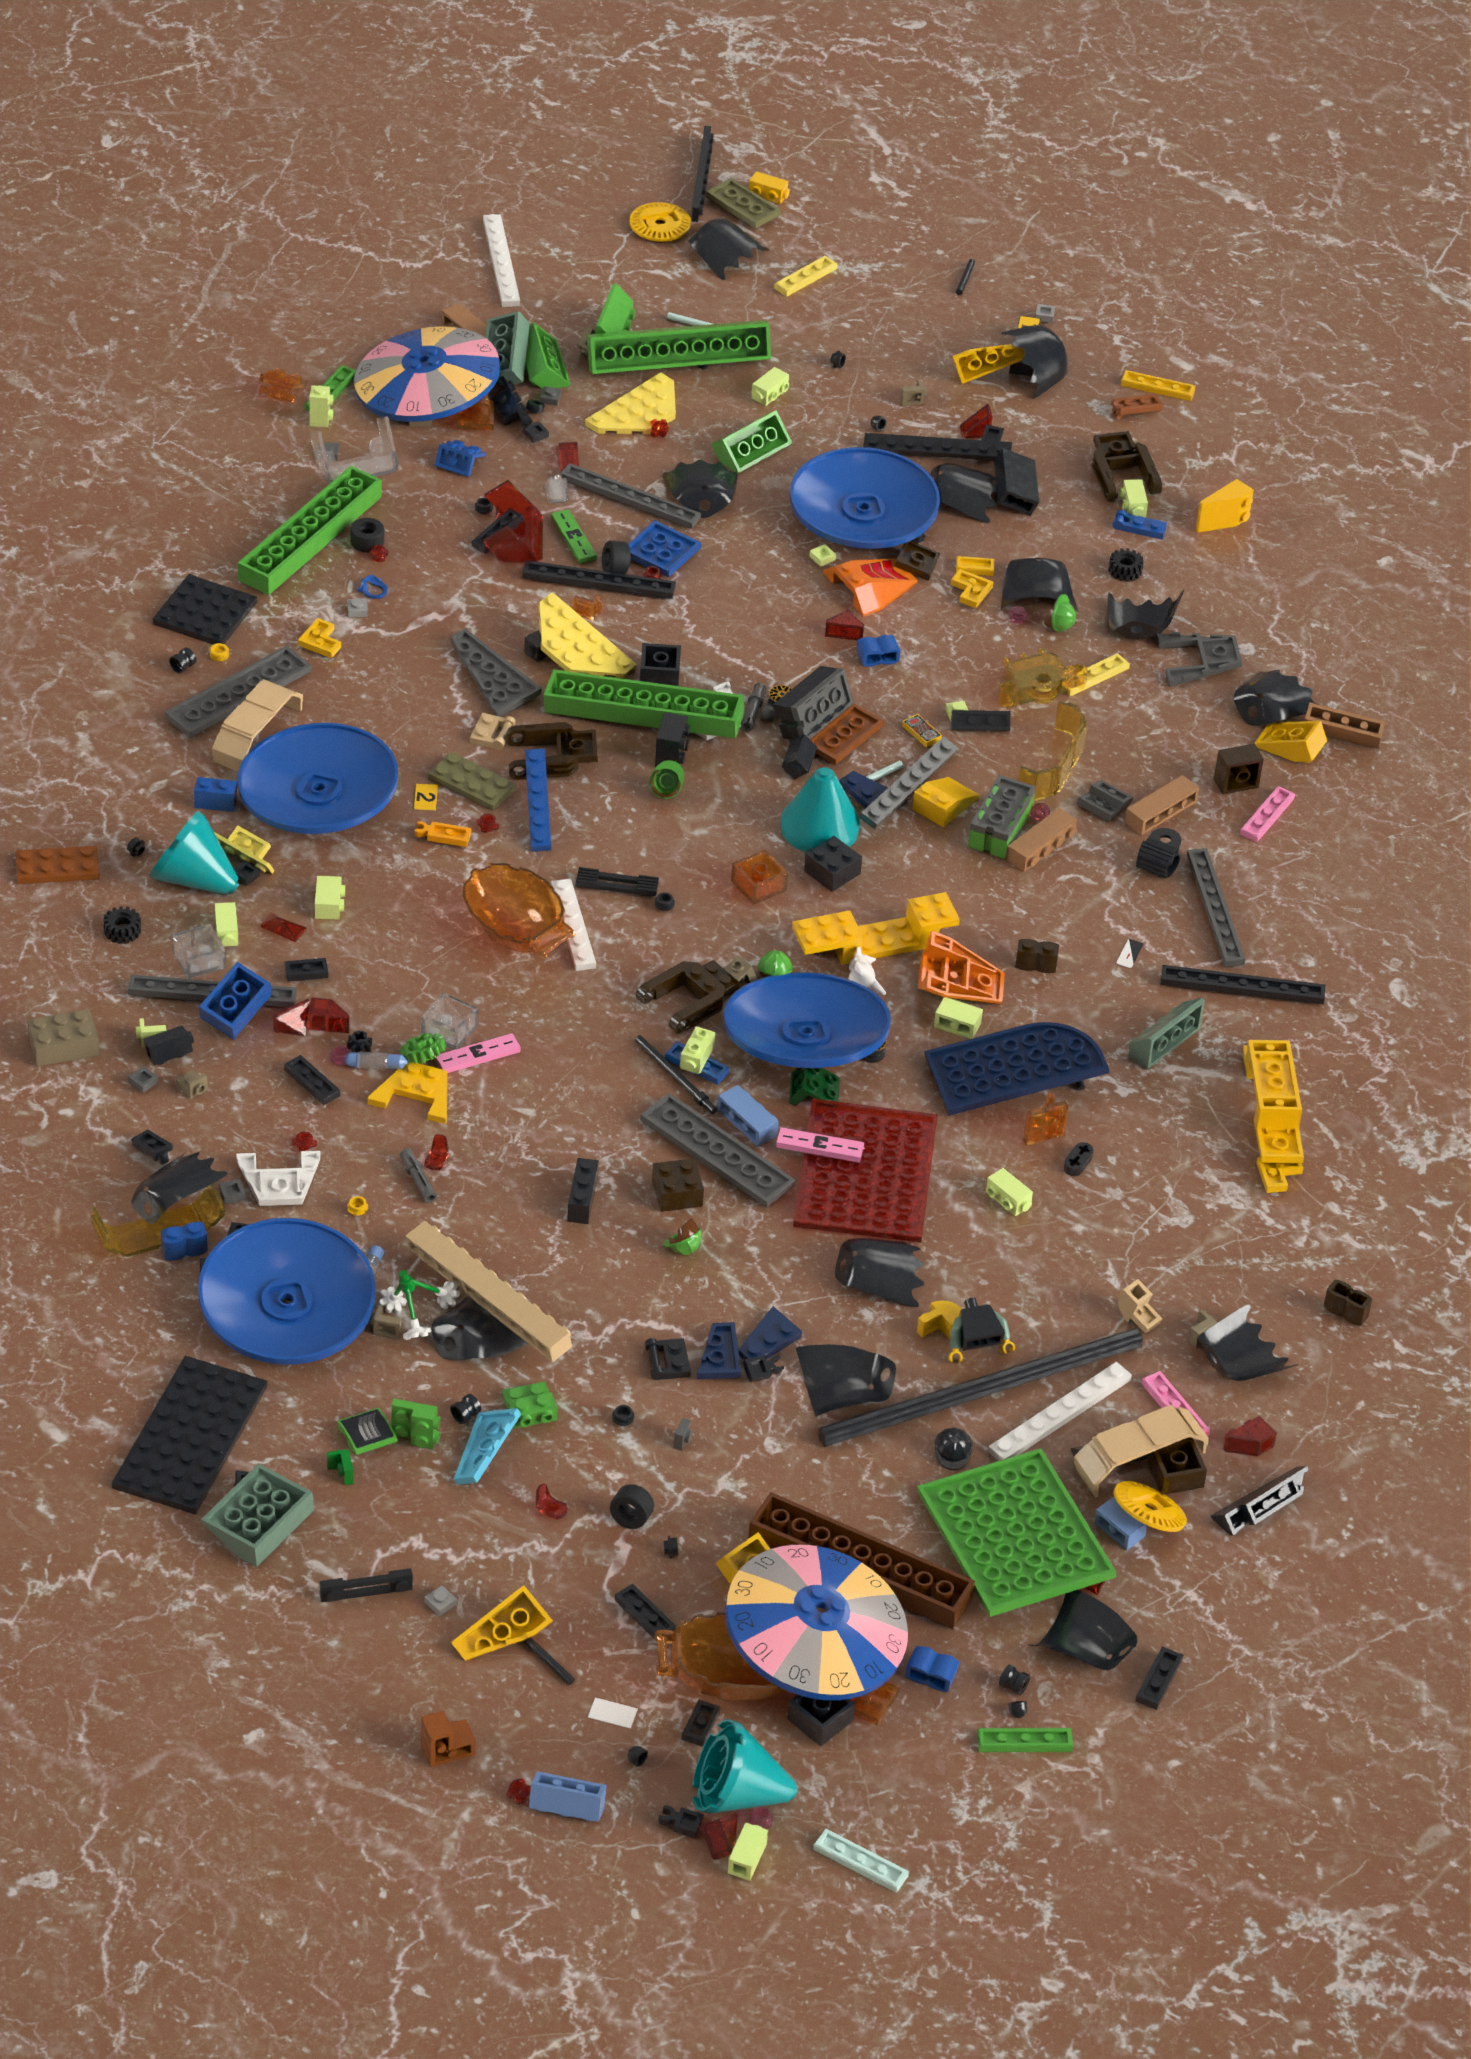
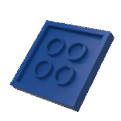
[628,520,701,577]

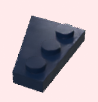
[839,771,909,811]
[738,1306,802,1360]
[697,1322,741,1379]

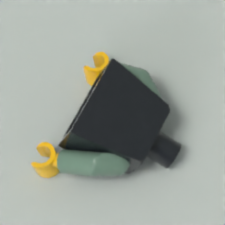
[948,1298,1015,1363]

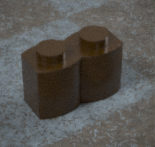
[1015,939,1059,973]
[1324,1280,1372,1326]

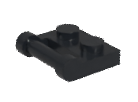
[645,1338,691,1380]

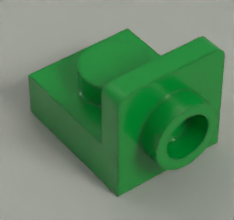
[326,1449,354,1485]

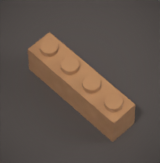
[442,303,487,337]
[1305,703,1385,749]
[1125,775,1199,836]
[1006,808,1077,872]

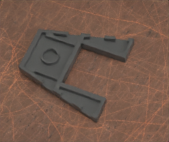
[1156,631,1242,687]

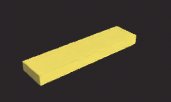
[774,256,837,297]
[1058,653,1130,696]

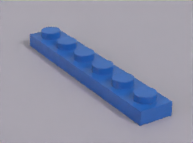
[525,749,551,852]

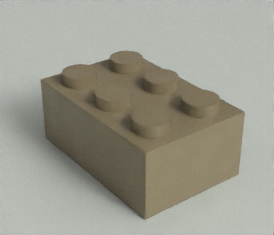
[27,1009,99,1066]

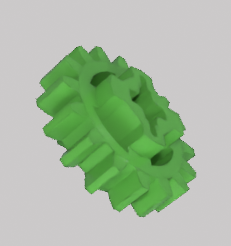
[400,1033,446,1064]

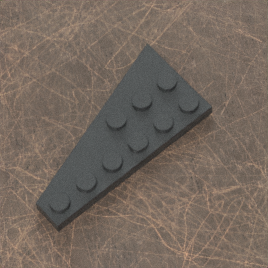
[451,628,542,717]

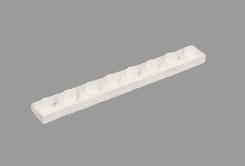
[483,214,520,307]
[988,1362,1132,1461]

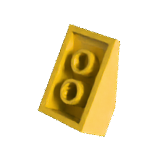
[1195,479,1253,533]
[1255,721,1327,763]
[912,777,980,828]
[716,1532,770,1584]

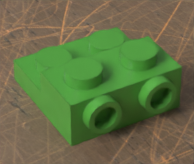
[502,1382,557,1428]
[391,1399,441,1449]

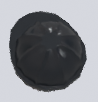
[934,1427,973,1470]

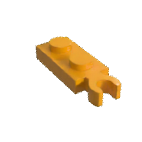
[414,821,471,847]

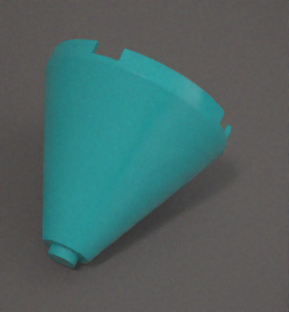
[780,767,860,852]
[149,811,240,895]
[692,1719,798,1814]

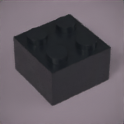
[640,643,681,686]
[655,713,690,768]
[804,836,862,892]
[787,1695,855,1746]

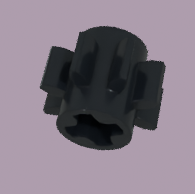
[346,1031,372,1057]

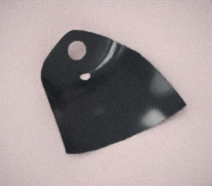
[1000,557,1080,613]
[431,1296,528,1360]
[796,1344,896,1417]
[1029,1590,1138,1671]

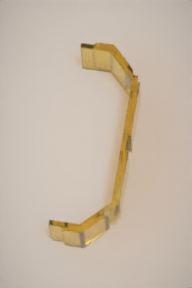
[1018,701,1088,801]
[91,1183,225,1257]

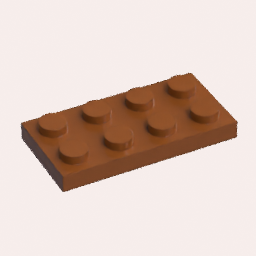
[810,703,884,765]
[15,846,100,884]

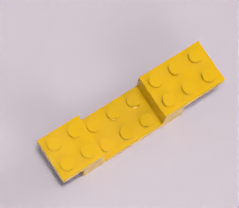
[792,892,960,965]
[1242,1040,1304,1163]

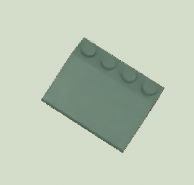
[201,1464,314,1567]

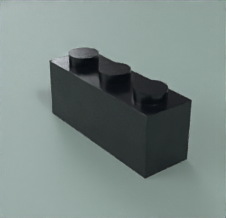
[567,1158,599,1224]

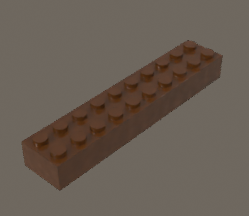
[748,1492,975,1629]

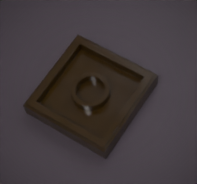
[894,541,940,581]

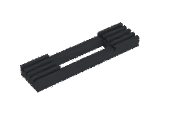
[576,867,659,897]
[320,1568,413,1603]

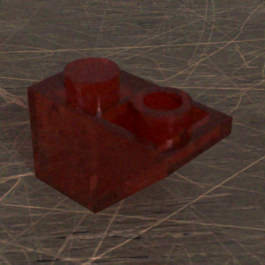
[308,997,350,1034]
[1223,1416,1277,1456]

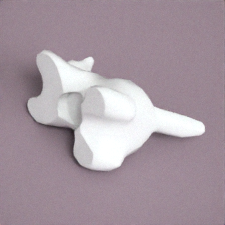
[848,947,886,995]

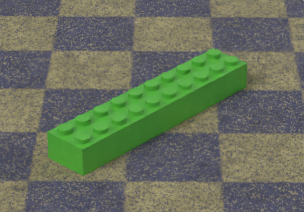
[587,320,771,374]
[238,466,382,595]
[544,669,744,739]

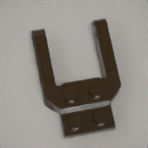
[1091,431,1162,500]
[507,722,598,780]
[635,960,740,1034]

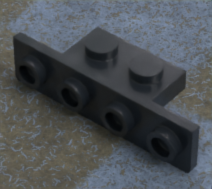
[491,376,533,426]

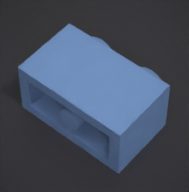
[1094,1497,1147,1550]

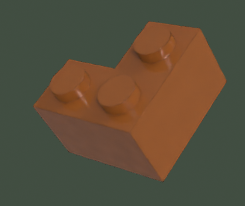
[421,1711,476,1768]

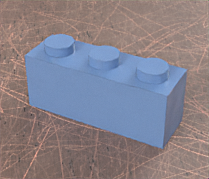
[718,1085,779,1147]
[529,1771,607,1822]

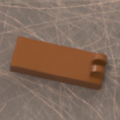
[1111,394,1163,419]

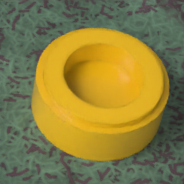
[209,643,229,661]

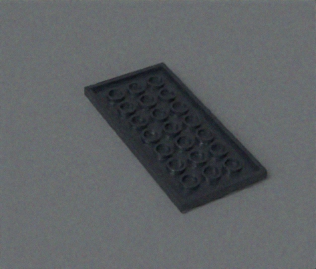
[112,1355,267,1515]

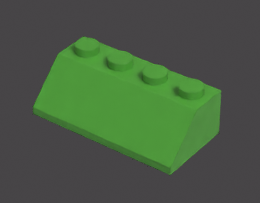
[596,283,636,334]
[525,322,571,389]
[711,410,792,473]

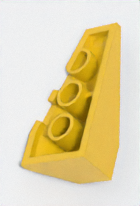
[952,344,1025,384]
[451,1585,553,1661]

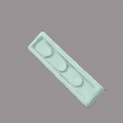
[813,1829,909,1893]

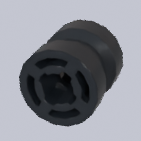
[169,647,197,674]
[450,1394,481,1424]
[999,1664,1031,1696]

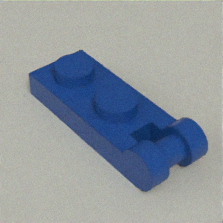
[1112,510,1167,540]

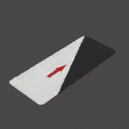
[1116,939,1143,968]

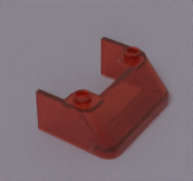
[483,480,543,563]

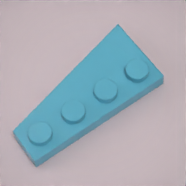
[454,1408,521,1485]

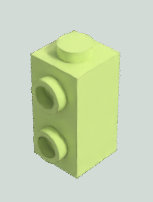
[751,367,789,406]
[309,385,333,428]
[1120,480,1148,518]
[215,902,238,947]
[680,1026,716,1074]
[986,1168,1033,1216]
[728,1823,768,1881]

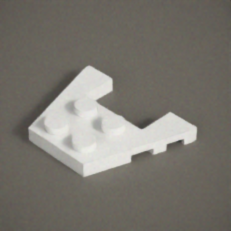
[236,1151,320,1206]

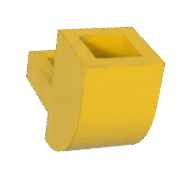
[917,1301,962,1339]

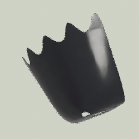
[688,218,770,280]
[1001,325,1068,399]
[663,460,738,518]
[930,463,997,523]
[1108,590,1184,640]
[1234,669,1319,725]
[131,1152,228,1224]
[835,1238,924,1307]
[1198,1305,1299,1381]

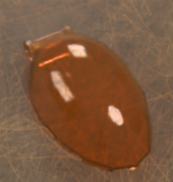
[462,863,576,959]
[654,1612,787,1701]

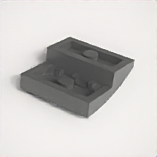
[1077,780,1133,821]

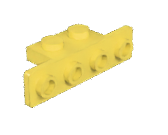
[214,826,274,874]

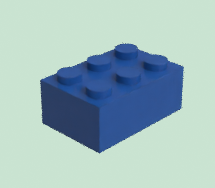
[199,962,272,1040]

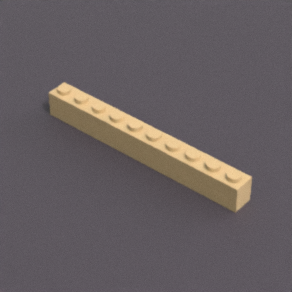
[405,1221,572,1362]

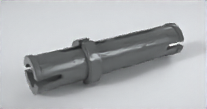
[741,683,766,731]
[400,1148,437,1203]

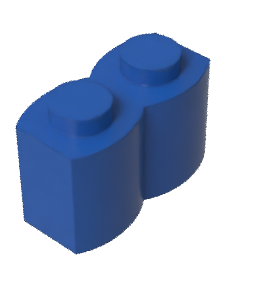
[856,635,901,667]
[161,1222,208,1261]
[905,1646,960,1692]

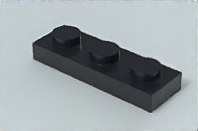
[471,508,525,554]
[951,710,1011,731]
[284,1055,340,1105]
[615,1583,677,1643]
[1136,1646,1184,1710]

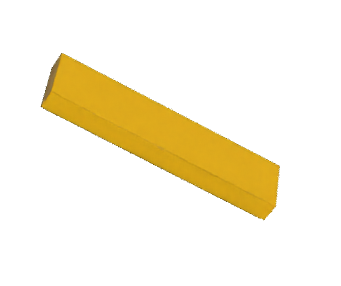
[1121,370,1196,401]

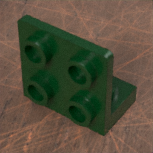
[789,1067,840,1109]

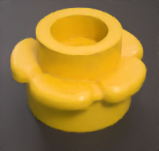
[347,1196,368,1216]

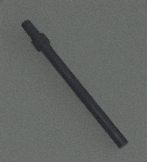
[635,1035,718,1114]

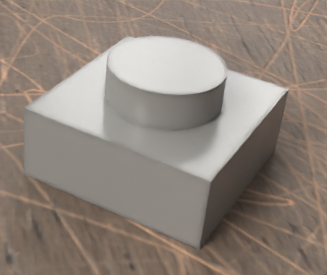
[1035,304,1055,323]
[347,598,368,618]
[424,1586,457,1617]

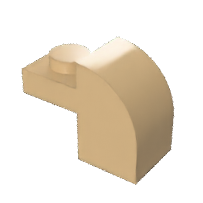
[1118,1279,1163,1334]

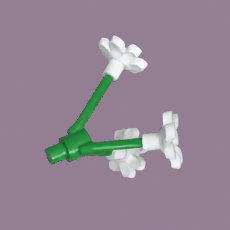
[378,1270,460,1340]

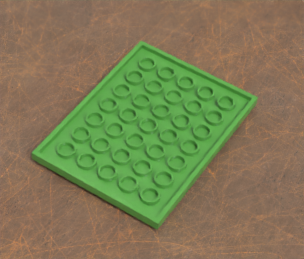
[917,1448,1116,1617]

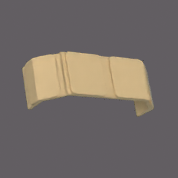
[212,679,303,772]
[1074,1405,1209,1498]

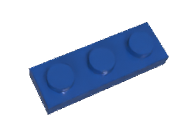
[665,1041,729,1085]

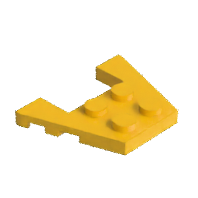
[367,1062,447,1124]

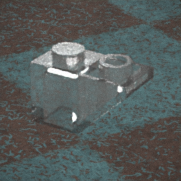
[543,475,568,504]

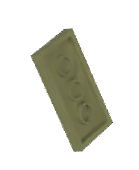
[706,178,781,229]
[428,752,516,811]

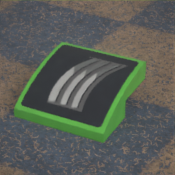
[337,1408,398,1455]

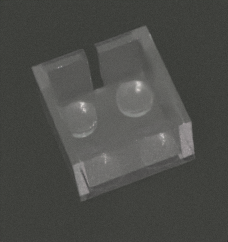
[172,924,226,979]
[421,992,479,1050]

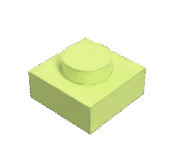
[809,544,836,567]
[945,701,968,721]

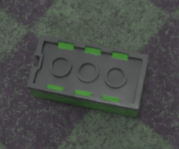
[968,775,1036,859]

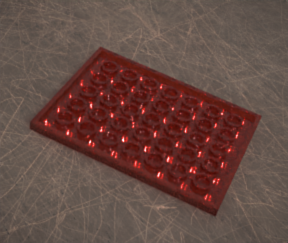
[793,1099,938,1243]

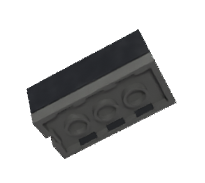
[773,666,854,740]

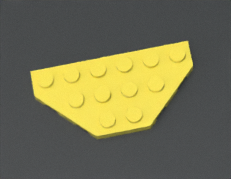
[585,372,676,435]
[538,592,637,679]

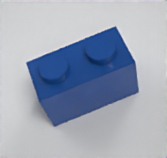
[194,777,237,812]

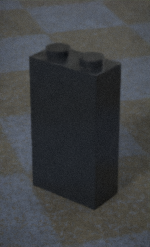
[994,448,1040,516]

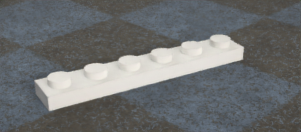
[551,879,596,971]

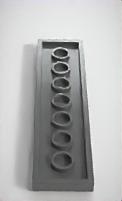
[165,646,312,738]
[640,1093,795,1208]

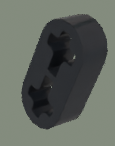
[1064,1142,1094,1176]

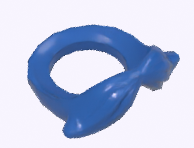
[357,575,388,599]

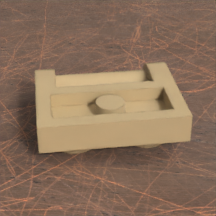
[470,713,516,750]

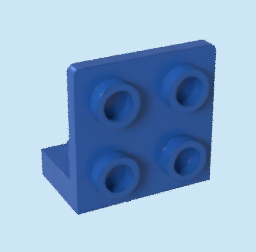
[434,440,486,476]

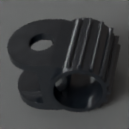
[1136,828,1182,879]

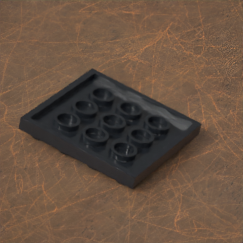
[153,574,257,645]

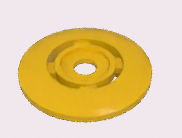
[629,202,691,242]
[1113,1481,1187,1532]

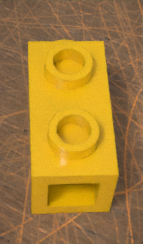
[749,171,790,204]

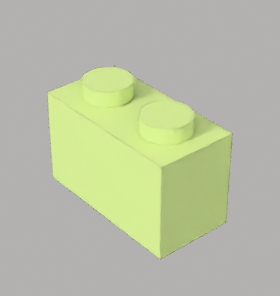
[315,876,345,920]
[934,997,983,1039]

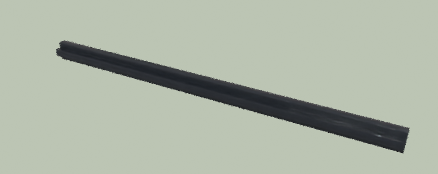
[818,1328,1143,1447]

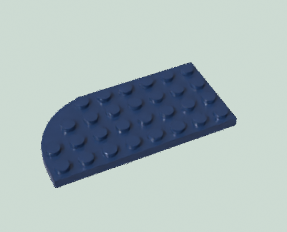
[924,1022,1109,1116]

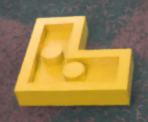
[951,569,994,608]
[298,618,341,659]
[1256,1157,1303,1193]

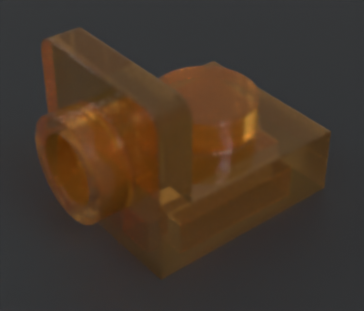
[572,594,603,620]

